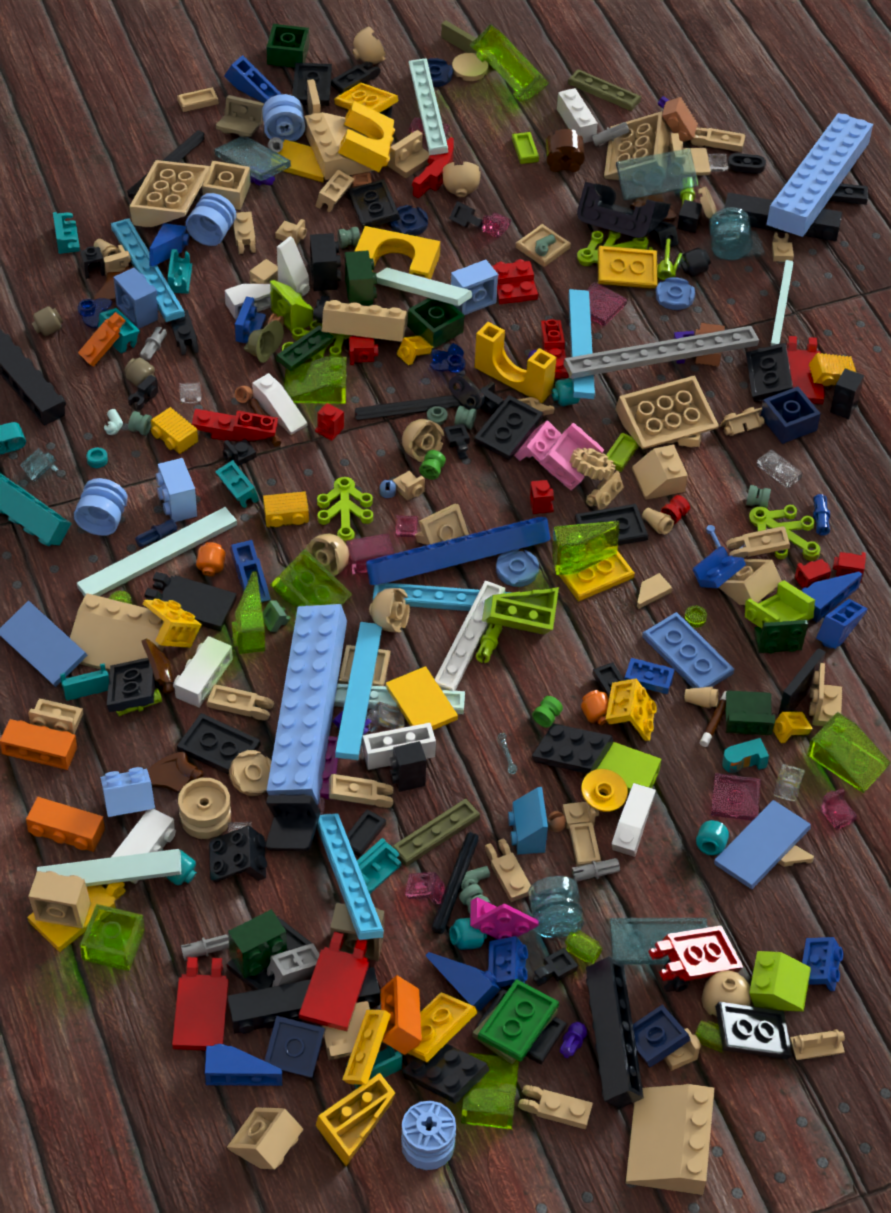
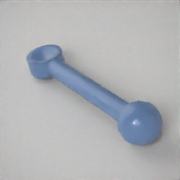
[706,525,721,548]

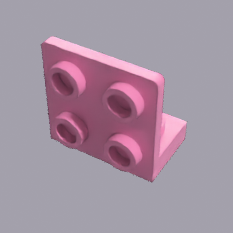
[514,420,561,473]

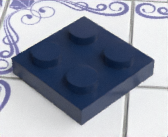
[633,1004,691,1068]
[264,1016,326,1079]

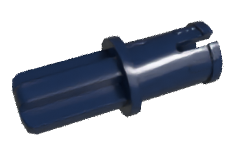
[135,519,177,547]

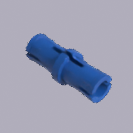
[813,494,830,535]

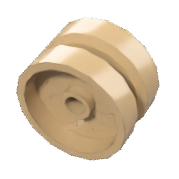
[178,778,231,839]

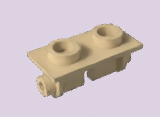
[719,407,764,436]
[586,471,624,510]
[790,1029,845,1060]

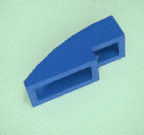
[230,540,271,606]

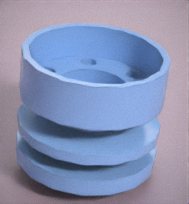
[186,193,236,246]
[74,478,128,536]
[401,1101,456,1170]

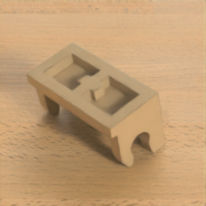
[316,170,354,212]

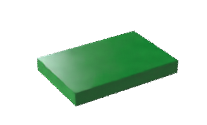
[478,979,559,1062]

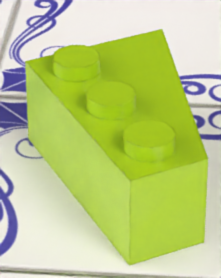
[482,587,559,635]

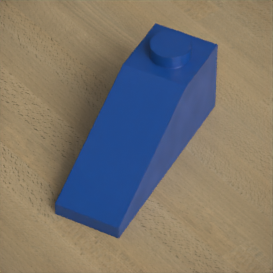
[224,55,282,104]
[149,223,189,266]
[801,572,862,623]
[816,599,868,649]
[425,952,501,1011]
[205,1044,282,1086]

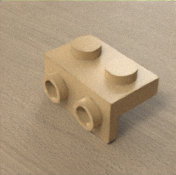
[28,698,83,734]

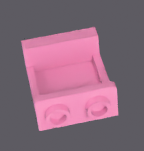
[540,423,604,490]

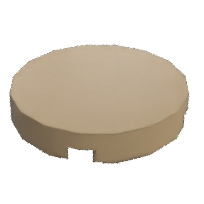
[452,53,488,81]
[698,186,719,225]
[229,750,272,796]

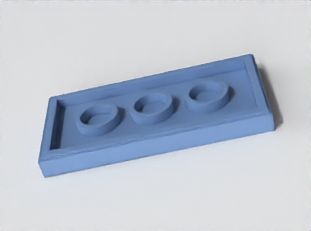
[0,600,88,687]
[642,612,734,688]
[714,800,811,889]

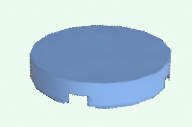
[655,277,695,310]
[496,549,539,587]

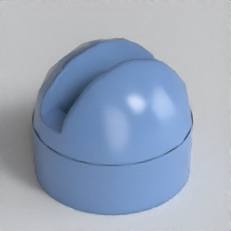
[379,480,396,498]

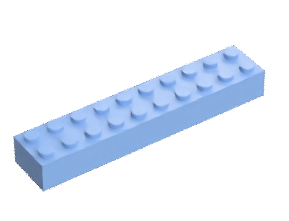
[767,113,873,237]
[267,604,347,805]

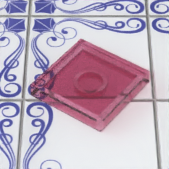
[586,282,627,326]
[711,773,761,821]

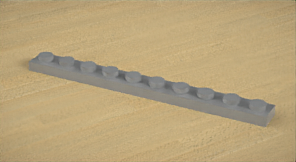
[564,326,759,379]

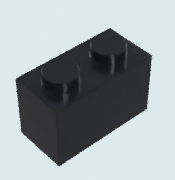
[830,368,864,419]
[389,741,427,792]

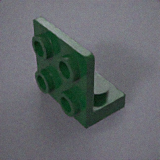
[754,620,808,654]
[726,690,775,735]

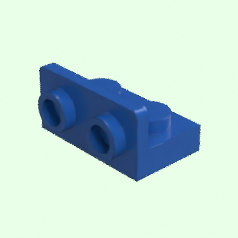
[235,296,266,343]
[693,546,746,588]
[624,658,675,694]
[488,936,528,987]
[802,937,843,991]

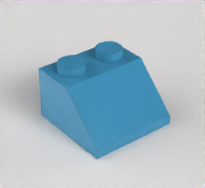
[508,787,548,855]

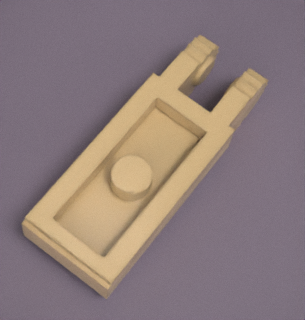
[691,128,745,152]
[233,212,256,254]
[726,526,790,558]
[207,684,274,721]
[329,774,393,808]
[485,839,533,902]
[518,1085,593,1129]

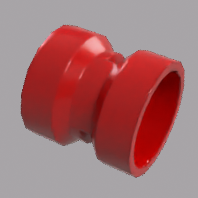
[661,495,690,524]

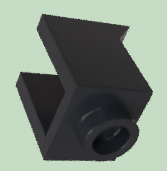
[80,246,105,279]

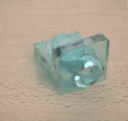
[20,448,58,482]

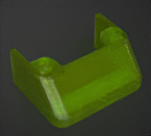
[470,24,549,102]

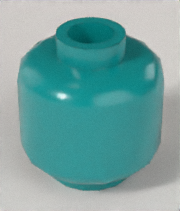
[551,378,580,406]
[696,820,729,855]
[165,850,197,886]
[449,918,487,950]

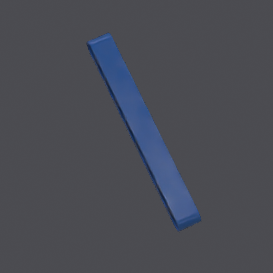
[366,517,551,585]

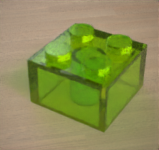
[80,904,145,971]

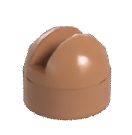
[235,386,253,403]
[547,811,566,832]

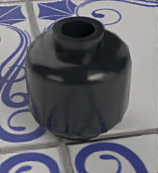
[680,248,711,277]

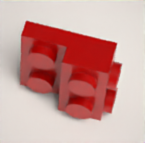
[492,259,538,304]

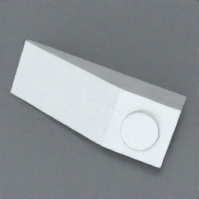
[277,236,310,296]
[225,284,288,320]
[252,373,308,435]
[612,783,656,857]

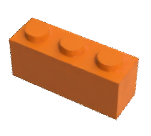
[0,719,77,770]
[26,797,105,852]
[380,975,422,1055]

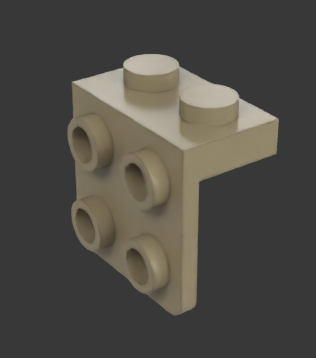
[216,95,264,138]

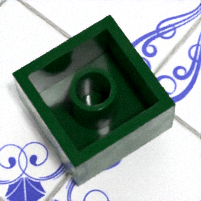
[266,24,309,68]
[345,250,377,306]
[407,298,465,350]
[228,909,287,979]

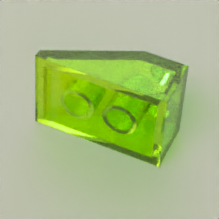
[285,356,347,404]
[552,521,619,575]
[270,549,352,608]
[231,571,265,654]
[807,712,890,793]
[461,1053,519,1129]

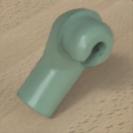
[535,234,556,256]
[461,866,490,890]

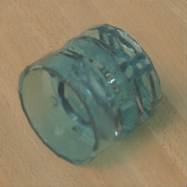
[709,207,753,260]
[528,876,584,938]

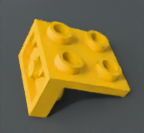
[143,599,202,648]
[606,678,657,741]

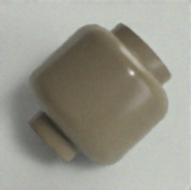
[32,306,63,336]
[124,357,156,386]

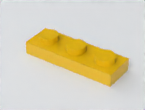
[342,1010,391,1085]

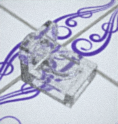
[367,702,404,733]
[774,764,805,802]

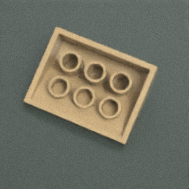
[604,111,671,182]
[304,112,374,180]
[129,160,210,227]
[322,300,408,341]
[616,375,719,450]
[70,593,165,672]
[626,1084,714,1195]

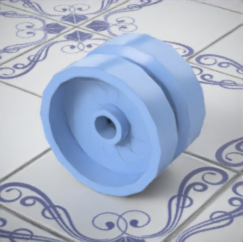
[262,94,305,142]

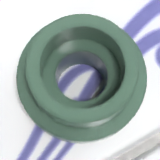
[427,406,448,425]

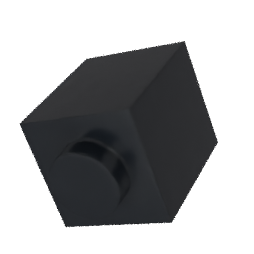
[677,200,703,233]

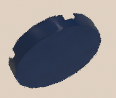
[427,58,453,87]
[390,205,428,236]

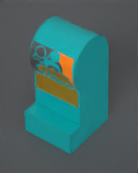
[722,738,769,773]

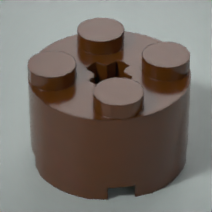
[546,129,585,172]

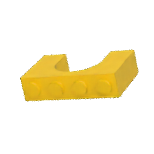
[338,101,395,172]
[355,226,441,279]
[474,322,556,403]

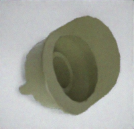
[244,320,284,363]

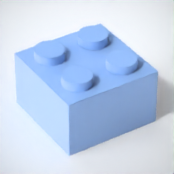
[451,260,498,315]
[155,458,197,522]
[100,767,155,817]

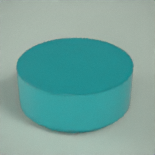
[86,447,108,468]

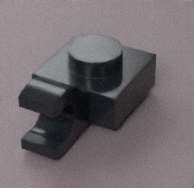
[449,201,486,229]
[128,374,158,410]
[444,424,470,460]
[533,948,578,986]

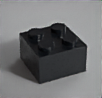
[310,233,341,291]

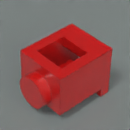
[349,336,378,365]
[315,403,344,441]
[529,480,554,514]
[832,552,866,583]
[795,559,831,589]

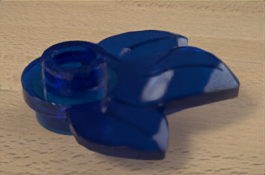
[77,298,112,328]
[429,343,466,373]

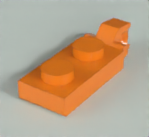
[78,312,126,366]

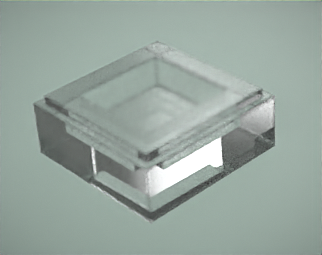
[708,154,728,172]
[180,382,201,403]

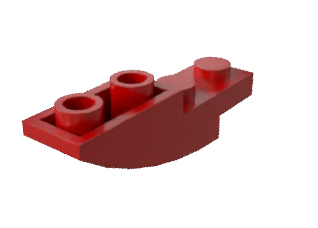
[412,137,454,198]
[541,319,569,379]
[191,408,278,441]

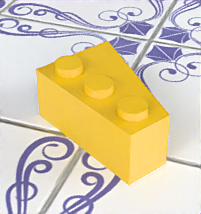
[316,1073,395,1166]

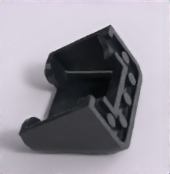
[577,182,671,238]

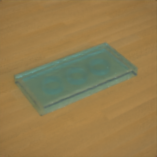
[214,137,291,181]
[616,148,698,200]
[610,918,708,965]

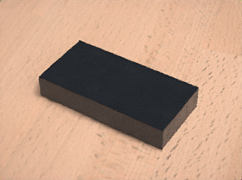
[347,809,386,857]

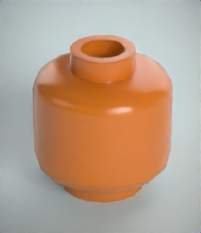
[196,542,226,576]
[581,690,609,725]

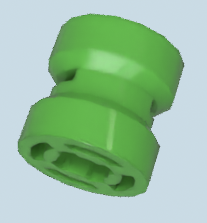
[419,450,446,480]
[532,696,563,728]

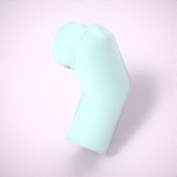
[104,409,123,435]

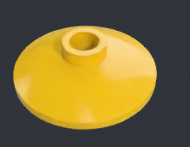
[581,769,628,812]

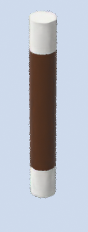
[699,691,726,747]

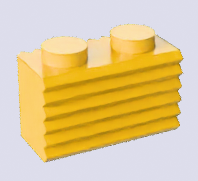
[809,353,856,386]
[151,407,198,454]
[263,491,309,527]

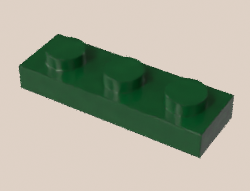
[276,325,334,372]

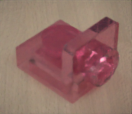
[482,212,511,238]
[821,788,857,830]
[405,872,445,905]

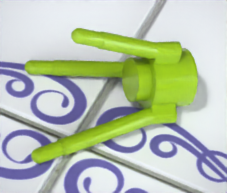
[649,238,682,281]

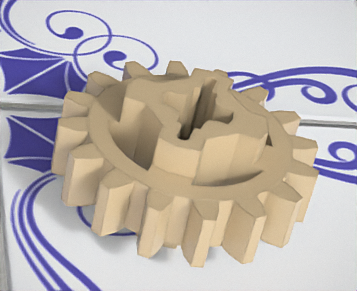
[569,448,616,480]

